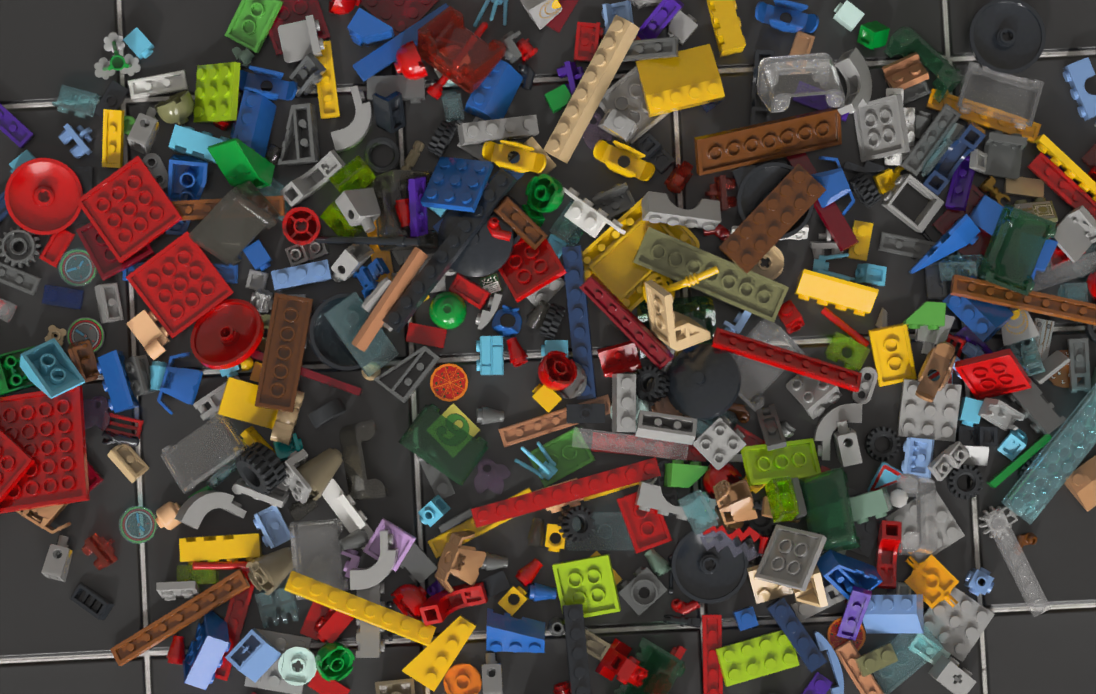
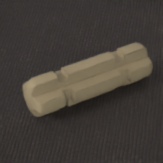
[400,140,425,177]

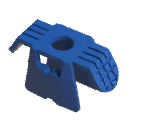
[755,0,819,33]
[239,66,298,101]
[811,156,855,216]
[157,352,203,415]

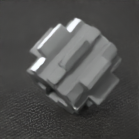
[250,288,274,313]

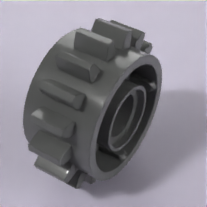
[0,226,42,268]

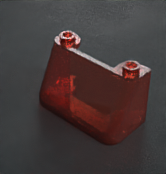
[418,6,506,93]

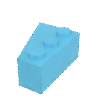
[168,124,229,164]

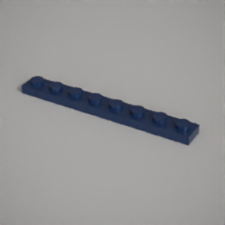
[562,245,597,400]

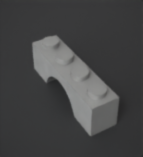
[628,0,698,46]
[457,115,539,146]
[641,191,721,231]
[635,482,716,525]

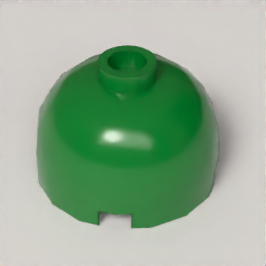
[525,174,564,213]
[429,291,467,329]
[315,642,355,682]

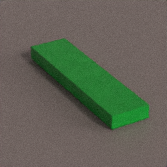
[986,434,1052,488]

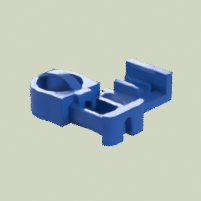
[353,258,390,298]

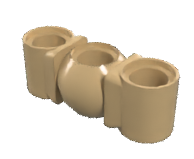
[270,391,304,445]

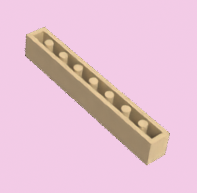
[543,15,640,163]

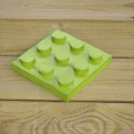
[193,62,241,123]
[552,554,621,618]

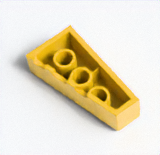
[706,0,746,57]
[179,533,262,565]
[402,614,476,692]

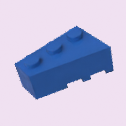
[817,550,883,599]
[486,608,545,653]

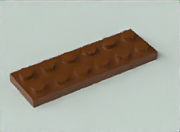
[719,163,826,274]
[255,293,313,413]

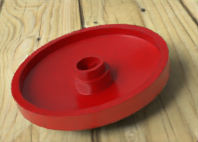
[5,158,83,235]
[190,299,264,370]

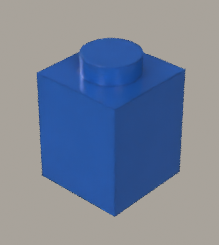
[243,240,273,271]
[733,605,759,631]

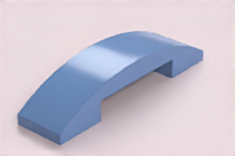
[813,631,844,694]

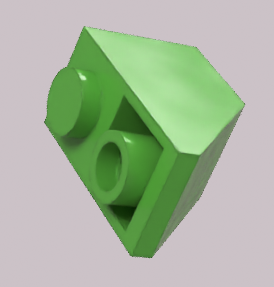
[903,302,946,330]
[664,460,708,488]

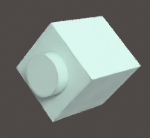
[833,0,865,32]

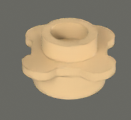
[45,325,67,346]

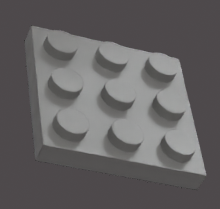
[599,66,669,145]
[854,94,910,162]
[897,378,962,442]
[885,487,965,563]
[754,524,827,591]
[922,587,995,662]
[244,628,312,694]

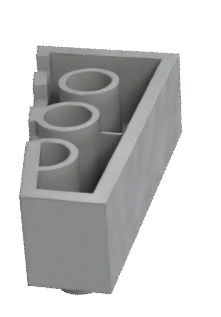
[356,582,385,658]

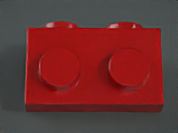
[574,22,604,62]
[597,341,642,378]

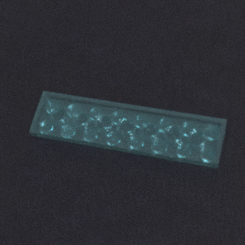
[1001,383,1096,524]

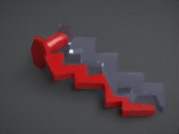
[700,524,769,562]

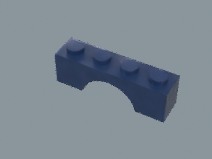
[922,120,986,196]
[766,597,827,673]

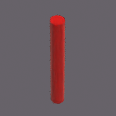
[821,307,870,348]
[192,561,249,570]

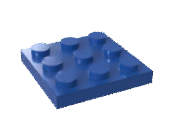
[420,157,494,212]

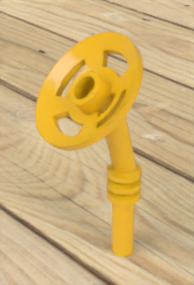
[643,266,720,303]

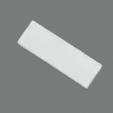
[128,70,188,100]

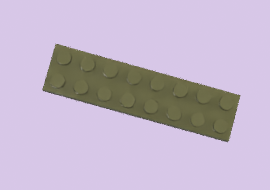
[633,227,789,323]

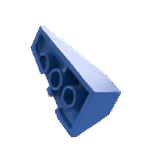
[166,154,208,235]
[908,214,980,274]

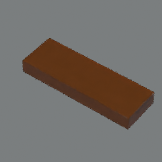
[493,196,548,250]

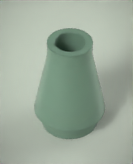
[644,548,671,578]

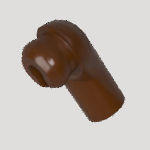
[727,403,750,424]
[1011,532,1037,555]

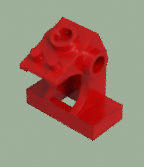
[595,638,648,687]

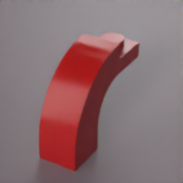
[875,520,902,589]
[419,582,488,626]

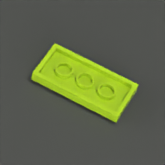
[741,438,822,486]
[716,630,799,687]

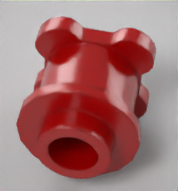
[516,38,538,63]

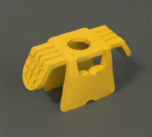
[482,140,546,173]
[593,140,655,181]

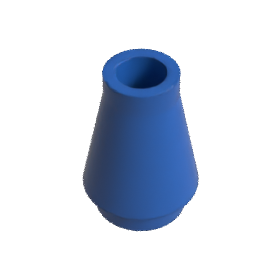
[528,583,557,602]

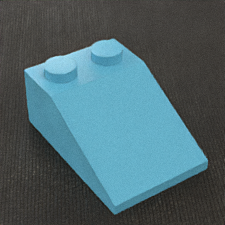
[20,338,85,399]

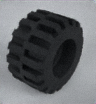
[235,442,287,495]

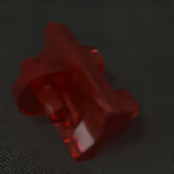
[664,160,693,194]
[704,175,736,212]
[81,533,118,570]

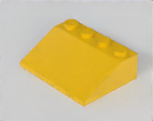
[636,44,725,117]

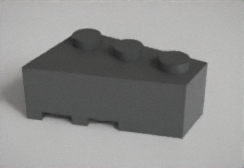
[278,103,320,167]
[374,346,441,403]
[1006,379,1067,435]

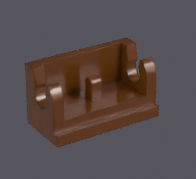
[67,338,101,383]

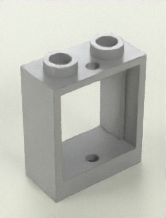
[881,174,944,233]

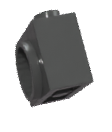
[618,566,667,615]

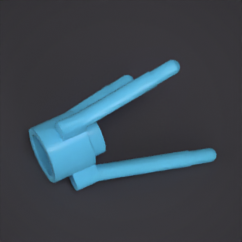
[473,0,508,27]
[813,253,855,281]
[514,441,558,481]

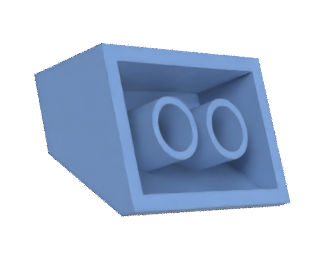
[863,594,924,634]

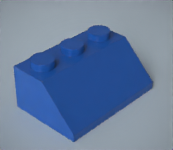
[347,8,395,47]
[465,55,523,121]
[229,90,277,158]
[942,274,1015,342]
[96,350,139,413]

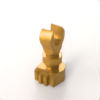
[979,176,1010,206]

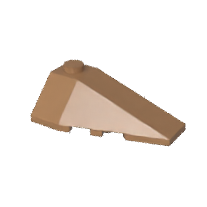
[1063,455,1096,512]

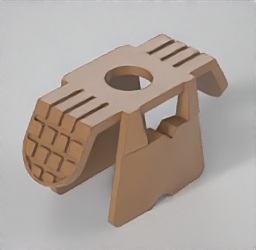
[915,342,956,402]
[713,479,758,530]
[15,503,71,534]
[435,530,486,593]

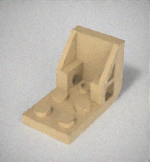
[645,280,711,351]
[747,564,828,607]

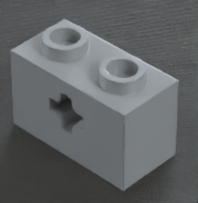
[928,655,976,694]

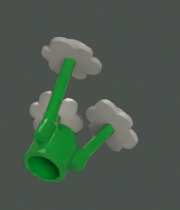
[94,32,141,80]

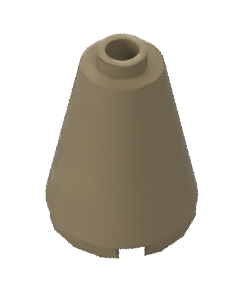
[296,448,343,500]
[246,546,300,595]

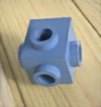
[964,567,994,596]

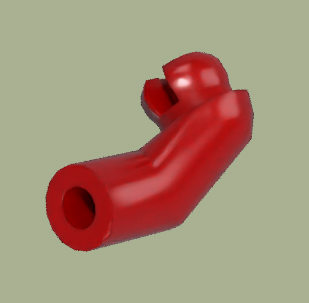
[487,217,512,241]
[702,224,730,241]
[671,598,700,615]

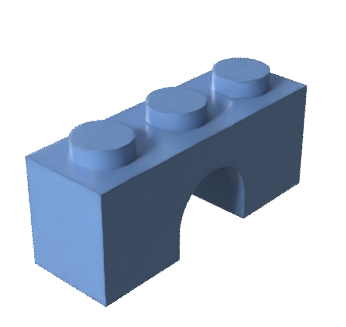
[1063,57,1096,121]
[271,259,333,292]

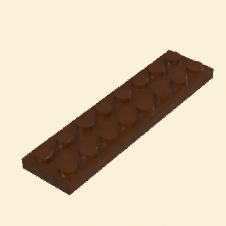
[694,106,842,176]

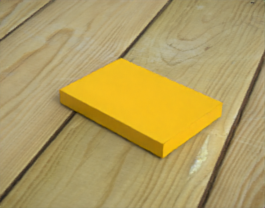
[868,323,917,387]
[217,377,278,429]

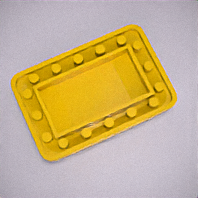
[583,199,700,311]

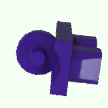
[557,61,584,96]

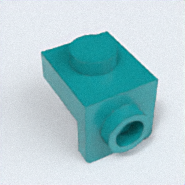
[273,433,303,461]

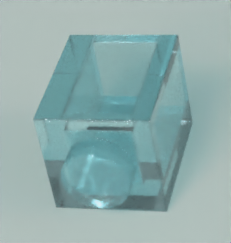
[442,92,465,122]
[1058,282,1088,302]

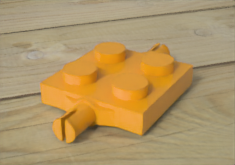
[904,554,959,609]

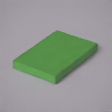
[224,0,283,53]
[528,427,595,487]

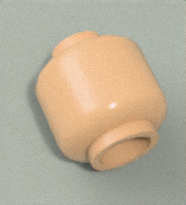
[155,501,181,530]

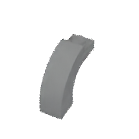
[835,48,872,115]
[331,86,372,153]
[280,150,346,207]
[813,403,862,461]
[175,490,247,529]
[350,529,398,590]

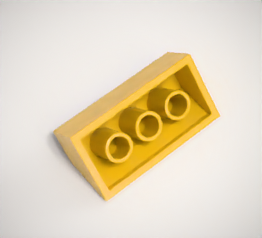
[794,269,879,316]

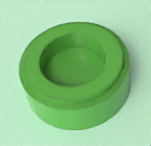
[124,116,136,135]

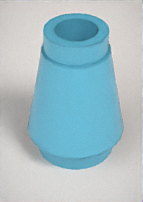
[150,361,167,390]

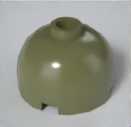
[154,90,194,125]

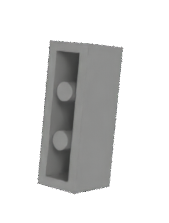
[612,374,636,432]
[635,410,698,445]

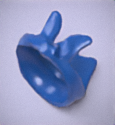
[492,305,522,337]

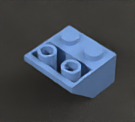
[225,628,282,683]

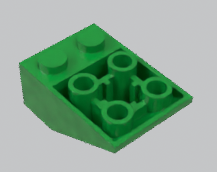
[207,138,275,193]
[0,346,36,396]

